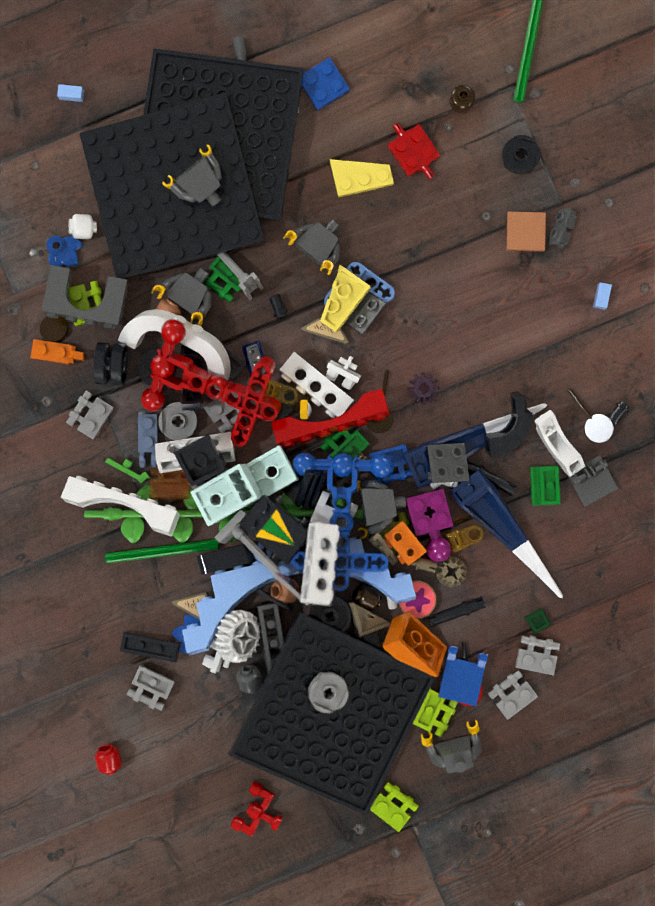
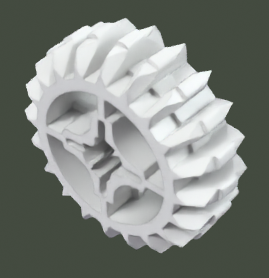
[214,610,262,663]

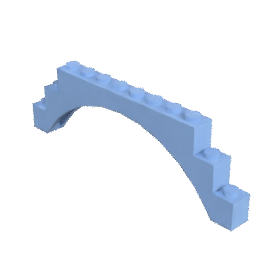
[182,537,416,655]

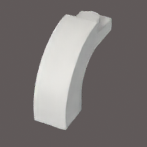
[534,410,586,477]

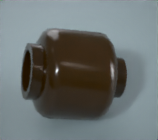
[449,85,475,113]
[352,583,382,611]

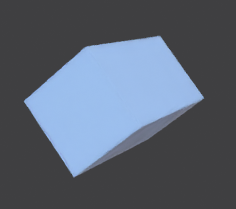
[57,84,84,102]
[593,282,612,310]

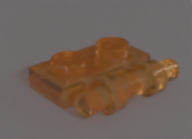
[149,468,189,500]

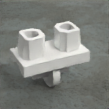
[326,356,362,390]
[202,637,235,673]

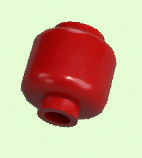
[94,744,122,775]

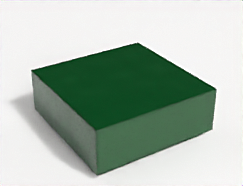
[524,607,551,634]

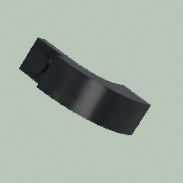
[180,345,204,411]
[484,391,533,457]

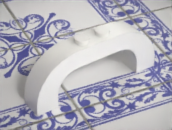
[118,309,231,390]

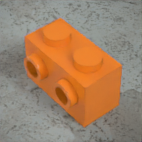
[383,520,427,566]

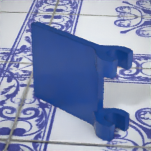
[438,646,488,706]

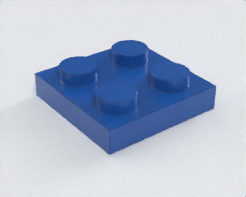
[302,57,350,111]

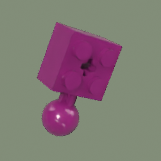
[405,489,453,562]

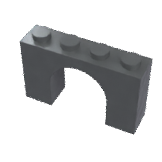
[42,265,129,330]

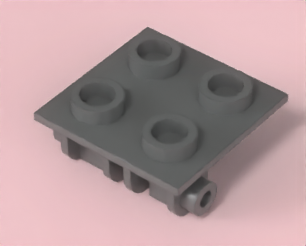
[345,292,386,335]
[427,443,470,483]
[567,455,618,507]

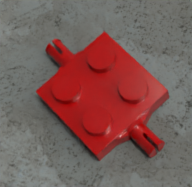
[387,122,440,180]

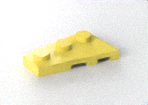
[330,159,394,198]
[320,265,371,333]

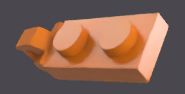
[30,339,86,365]

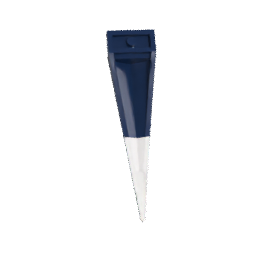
[403,403,547,489]
[449,469,563,598]

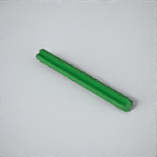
[513,0,543,103]
[105,539,219,563]

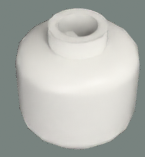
[69,214,97,239]

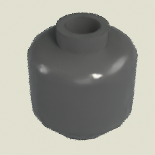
[236,665,263,694]

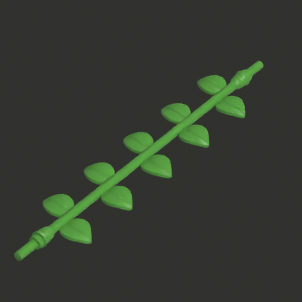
[84,485,363,543]

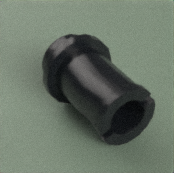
[268,294,288,320]
[609,400,629,426]

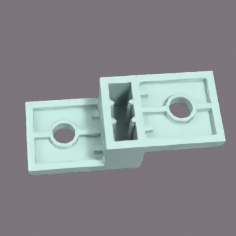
[190,445,299,526]

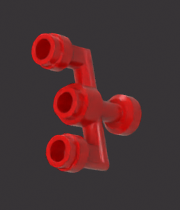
[230,781,283,837]

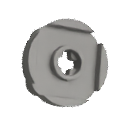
[158,402,198,441]
[308,672,348,713]

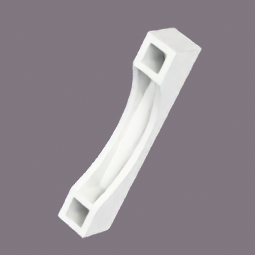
[61,476,180,537]

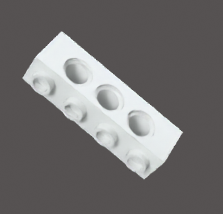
[280,352,354,418]
[155,432,236,473]
[300,522,340,605]

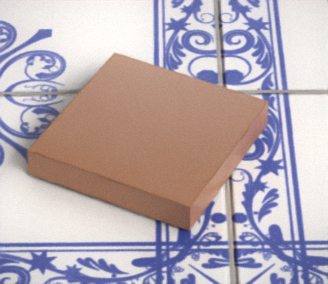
[506,212,546,252]

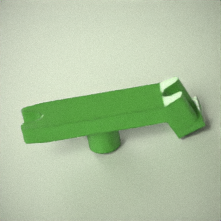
[106,458,151,484]

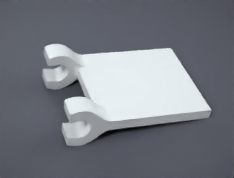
[310,491,358,549]

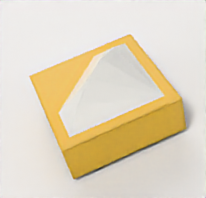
[300,400,312,420]

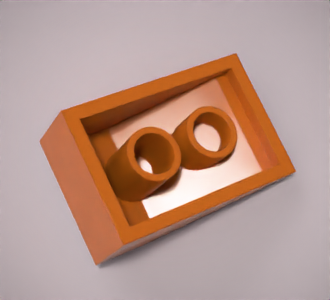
[382,611,447,677]

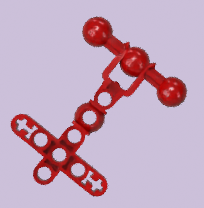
[141,319,282,447]

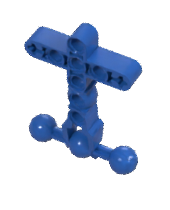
[292,452,394,591]

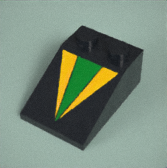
[240,494,308,564]

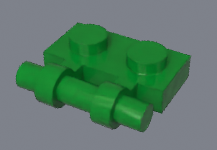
[204,256,241,303]
[320,426,370,458]

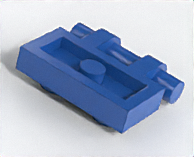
[368,444,412,485]

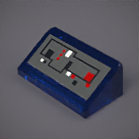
[242,340,266,377]

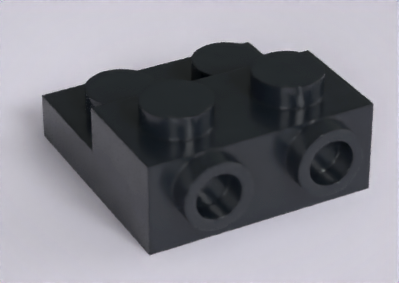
[173,434,228,487]

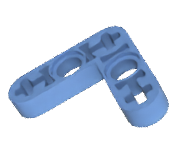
[324,262,395,306]

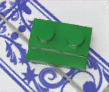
[529,466,561,506]

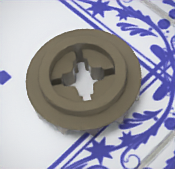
[436,557,467,587]

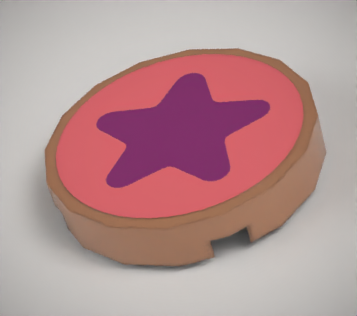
[399,580,436,619]

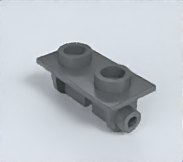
[548,208,577,249]

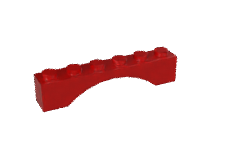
[271,389,390,449]

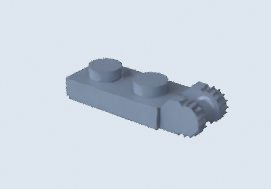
[138,414,158,468]

